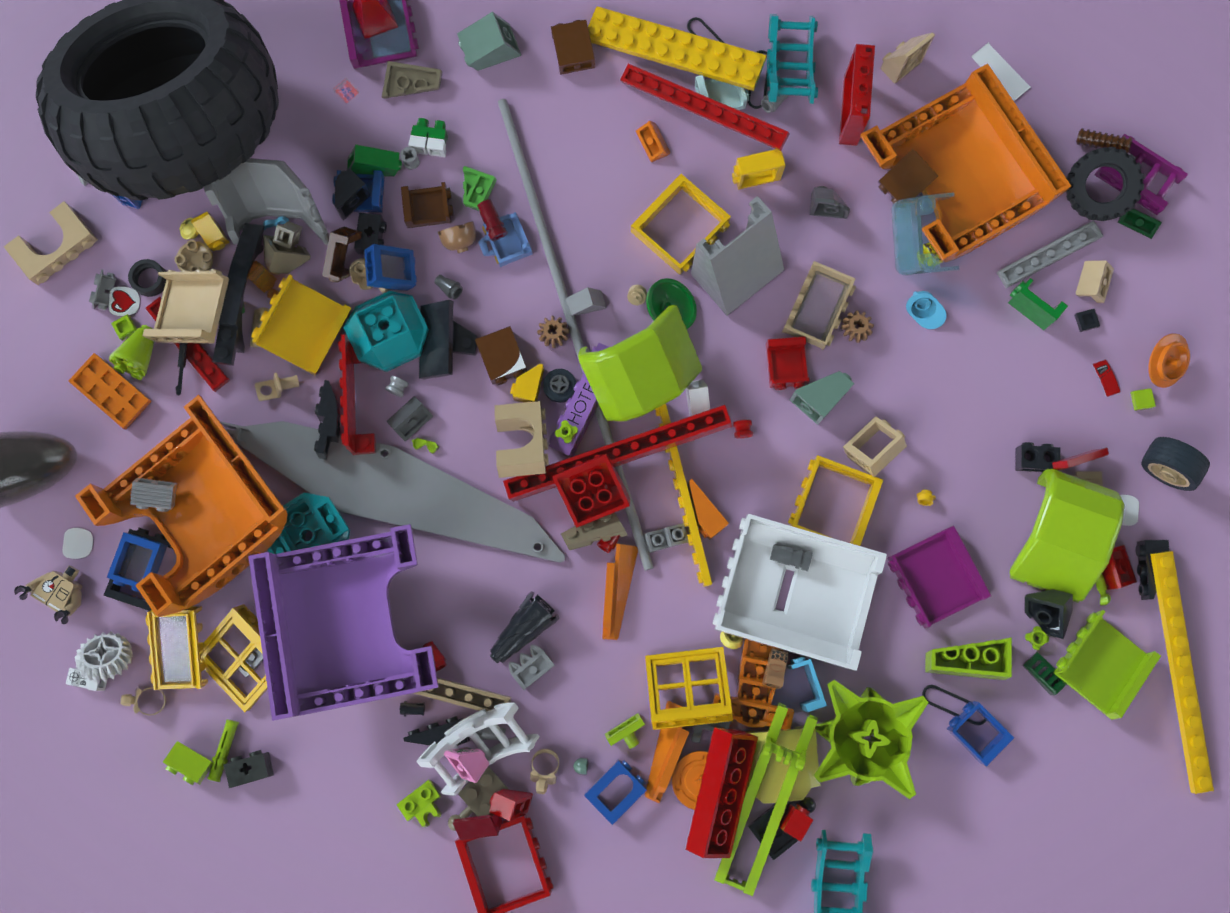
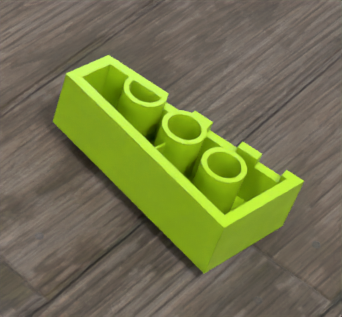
[925,637,1012,680]

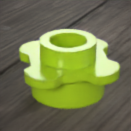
[555,420,578,443]
[1025,626,1049,650]

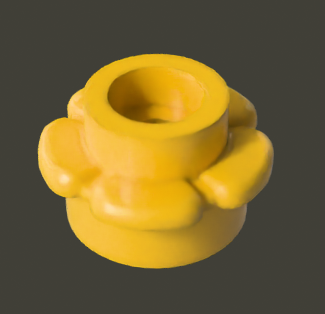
[917,490,936,506]

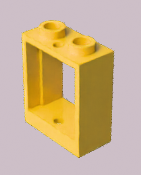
[732,149,785,190]

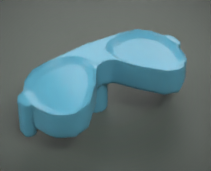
[263,216,289,230]

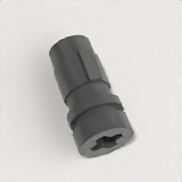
[770,545,812,572]

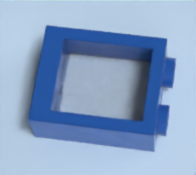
[364,244,417,291]
[107,532,168,592]

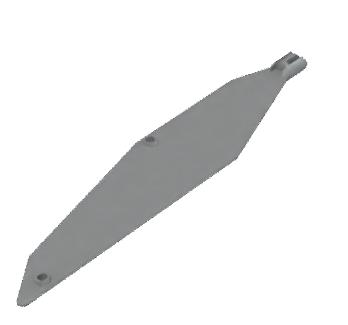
[221,421,565,563]

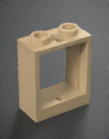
[843,416,907,477]

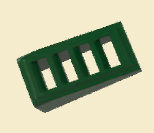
[1023,652,1067,695]

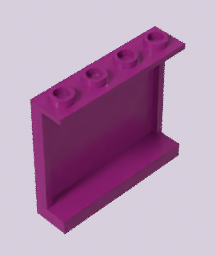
[888,526,991,628]

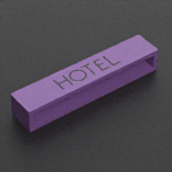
[549,343,609,457]

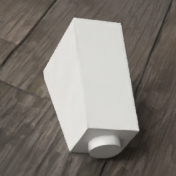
[685,380,710,416]

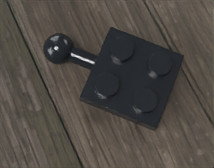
[748,797,816,860]

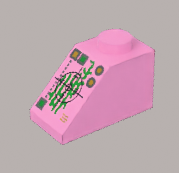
[444,747,490,783]

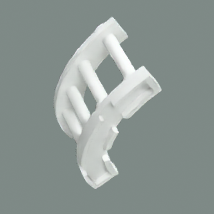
[416,702,540,796]

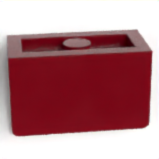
[453,815,502,840]

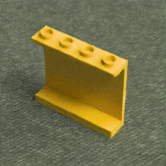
[251,274,351,375]

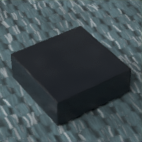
[1074,309,1100,332]

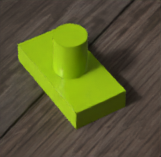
[605,713,645,749]

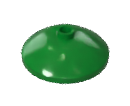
[646,278,697,329]

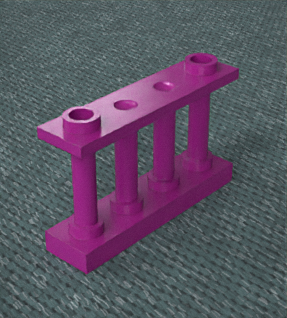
[1094,134,1188,215]

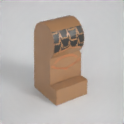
[762,648,788,689]

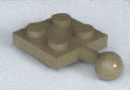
[448,766,509,831]

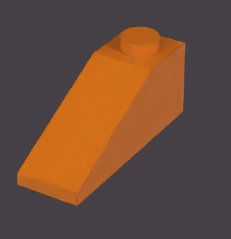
[688,479,729,540]

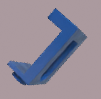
[584,759,647,825]

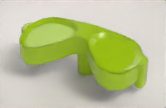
[412,438,439,454]

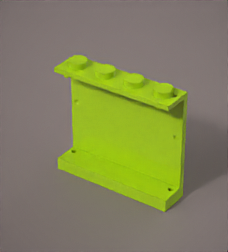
[1054,610,1161,720]

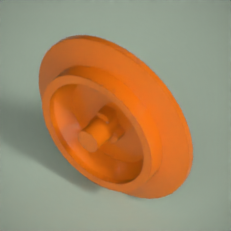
[1148,333,1190,388]
[672,751,708,810]

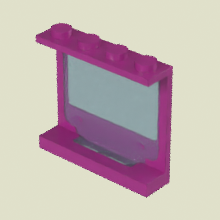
[339,0,419,69]

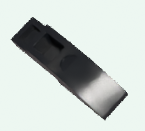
[314,380,341,460]

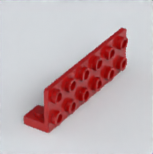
[338,334,376,455]

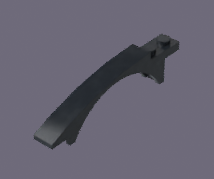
[212,223,265,366]

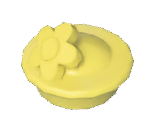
[179,217,199,240]
[720,632,743,649]

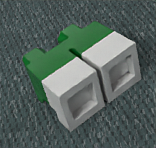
[408,118,448,157]

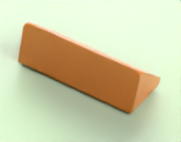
[636,121,670,162]

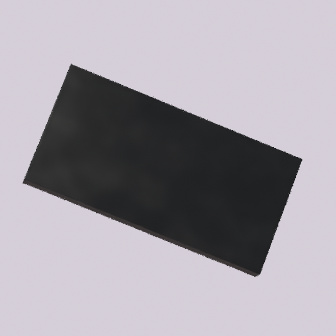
[419,300,454,380]

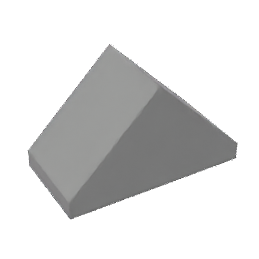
[565,287,607,316]

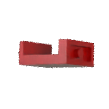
[766,336,810,390]

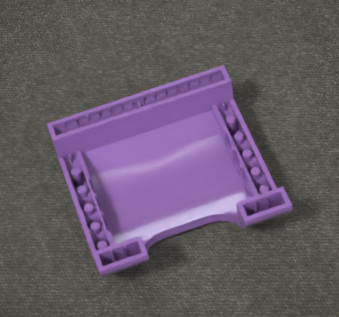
[248,524,439,721]

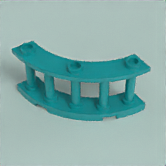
[767,14,818,104]
[811,830,873,913]

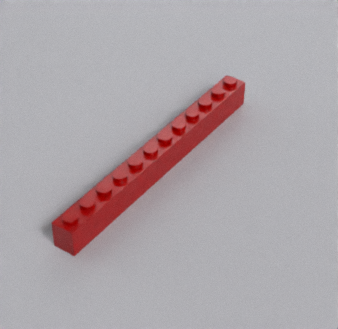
[503,405,732,502]

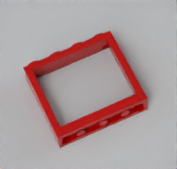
[839,44,875,146]
[455,814,554,913]

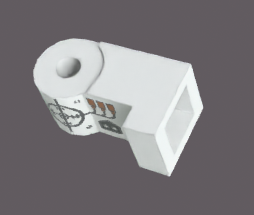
[65,668,108,691]

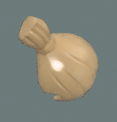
[349,258,390,293]

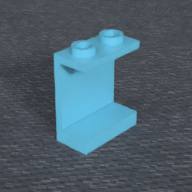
[787,656,827,712]

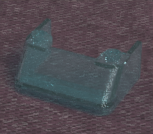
[891,192,959,275]

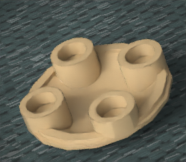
[174,240,213,271]

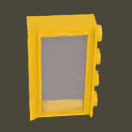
[146,606,208,690]

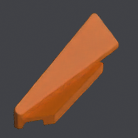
[645,701,689,803]

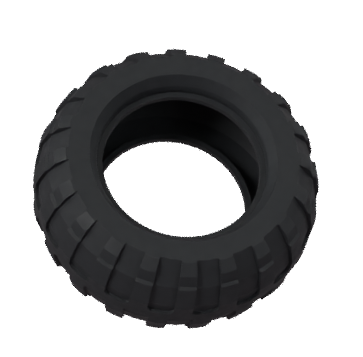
[36,0,279,200]

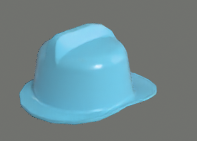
[906,291,947,329]

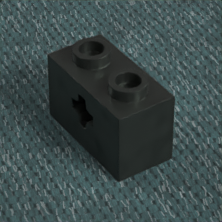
[224,750,274,788]

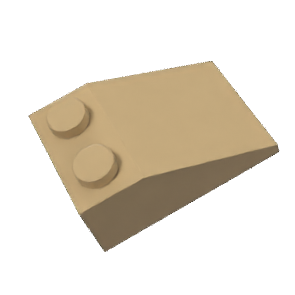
[880,32,935,84]

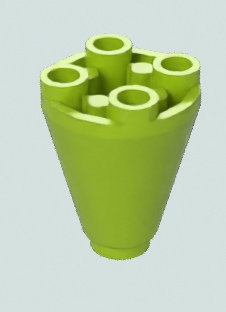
[108,325,155,380]

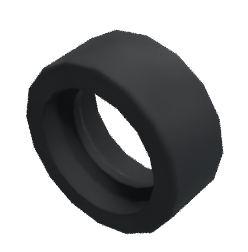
[128,259,166,297]

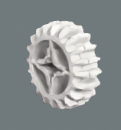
[75,631,133,683]

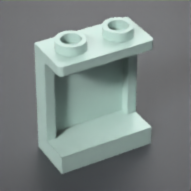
[695,75,749,110]

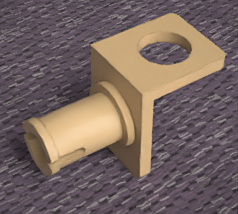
[255,372,299,401]

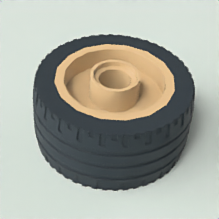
[1141,437,1210,491]

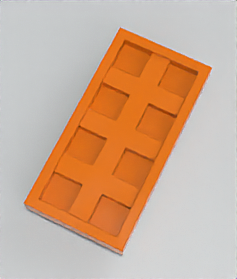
[68,353,152,430]

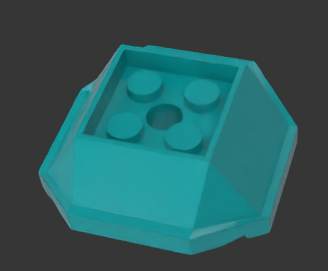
[344,291,429,372]
[267,492,351,554]

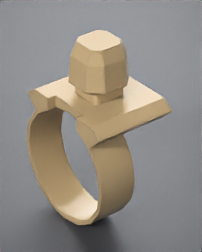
[120,687,166,716]
[530,749,559,794]

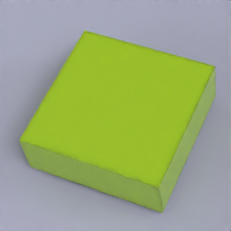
[111,314,137,340]
[1130,388,1156,411]

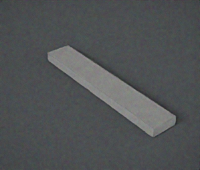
[997,220,1103,288]

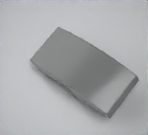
[644,523,688,553]

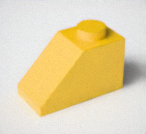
[190,211,230,252]
[510,364,544,402]

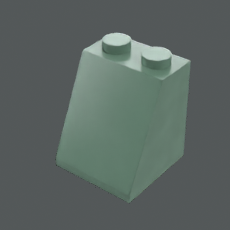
[457,12,521,71]
[789,371,854,425]

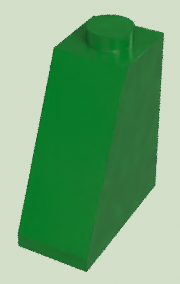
[347,144,402,177]

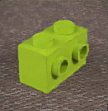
[163,741,213,785]

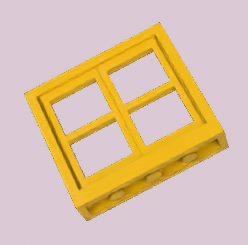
[199,604,268,713]
[645,647,733,730]

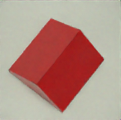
[1102,545,1137,590]

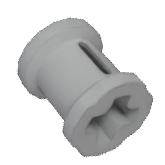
[400,147,420,170]

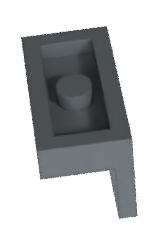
[387,396,433,442]

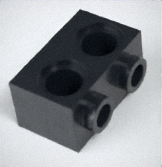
[1015,442,1060,473]

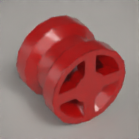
[733,420,753,439]

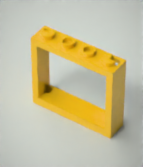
[631,174,731,275]
[788,455,883,546]

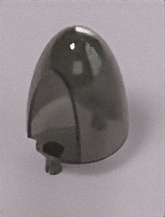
[0,431,77,508]

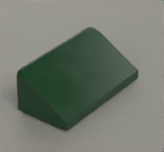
[1117,208,1162,239]

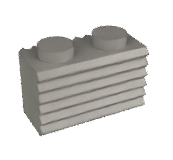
[130,478,177,512]

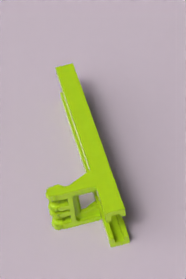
[714,702,818,896]

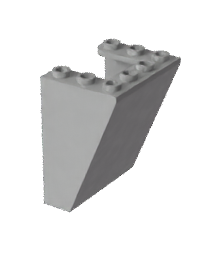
[691,196,784,316]

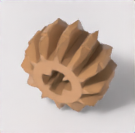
[841,310,874,343]
[537,315,569,348]

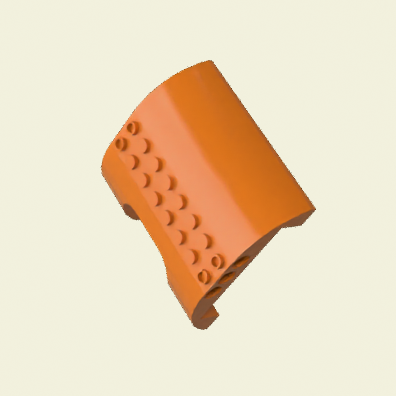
[860,63,1071,262]
[75,394,287,617]

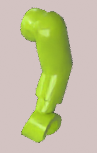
[1096,574,1111,606]

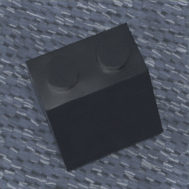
[335,168,370,221]

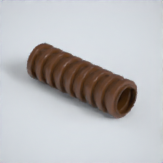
[1076,128,1132,153]

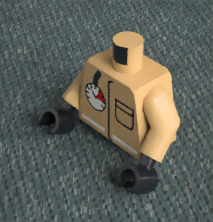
[14,565,82,624]

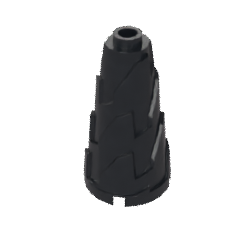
[490,591,560,663]

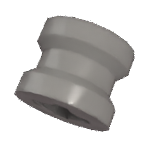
[385,376,409,398]

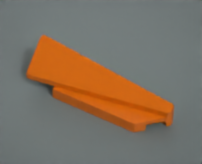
[602,543,638,640]

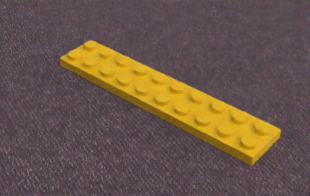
[588,6,767,91]

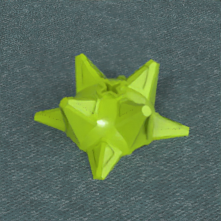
[814,680,928,799]

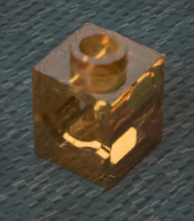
[248,260,277,293]

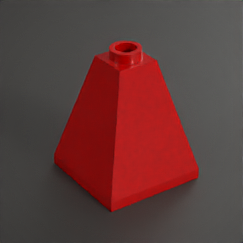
[352,0,398,39]

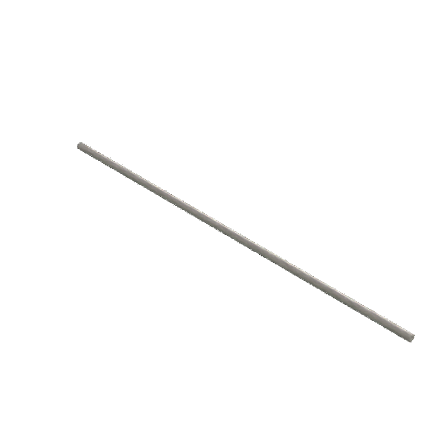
[498,99,654,571]

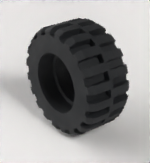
[1066,147,1145,221]

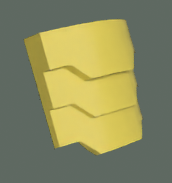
[745,726,821,804]

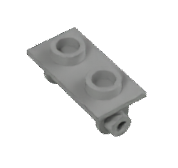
[89,269,116,310]

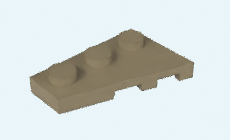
[382,61,442,99]
[561,512,628,550]

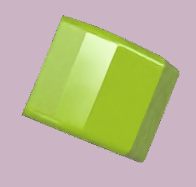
[578,305,702,421]
[1010,469,1125,603]

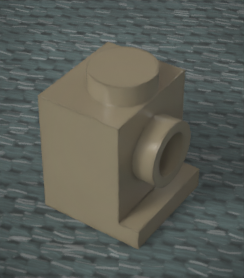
[273,221,303,249]

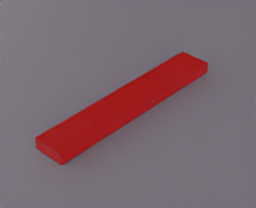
[145,296,230,392]

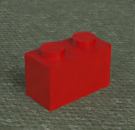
[779,804,813,842]

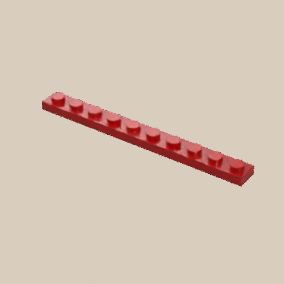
[620,63,790,151]

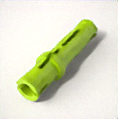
[207,719,239,782]

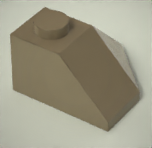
[263,235,311,275]

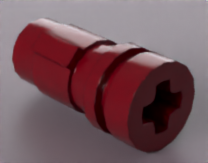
[477,199,508,241]

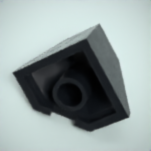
[1025,589,1073,639]

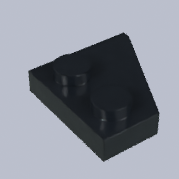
[453,321,478,355]

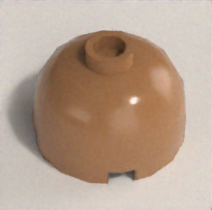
[438,221,476,253]

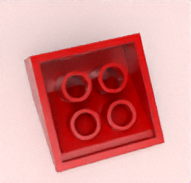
[552,454,630,528]

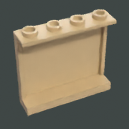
[143,269,229,343]

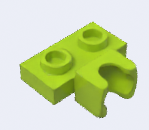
[396,780,442,828]

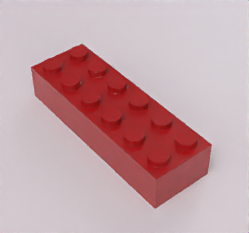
[685,727,758,858]

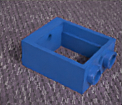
[947,701,1014,767]

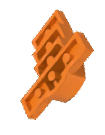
[713,639,794,730]

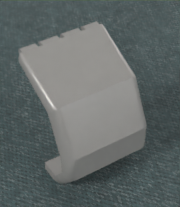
[204,158,329,245]

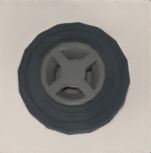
[543,368,576,403]

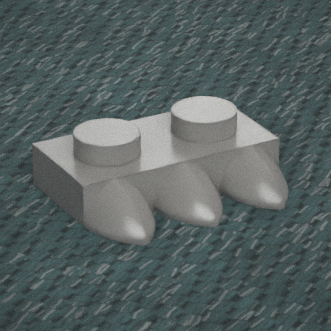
[509,645,555,690]

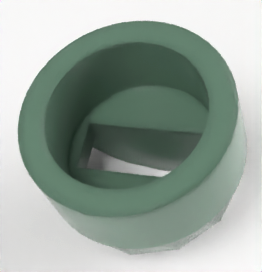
[573,758,588,775]

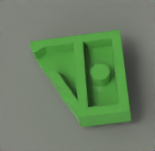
[463,166,497,211]

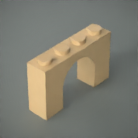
[4,201,98,285]
[494,401,549,478]

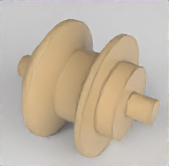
[627,284,647,306]

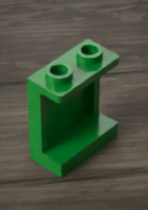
[1008,278,1068,330]

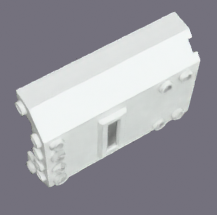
[712,514,887,671]

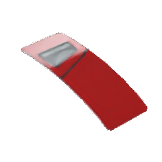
[1093,360,1120,397]

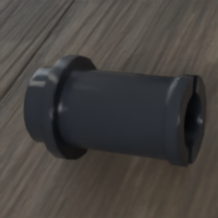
[400,701,425,717]

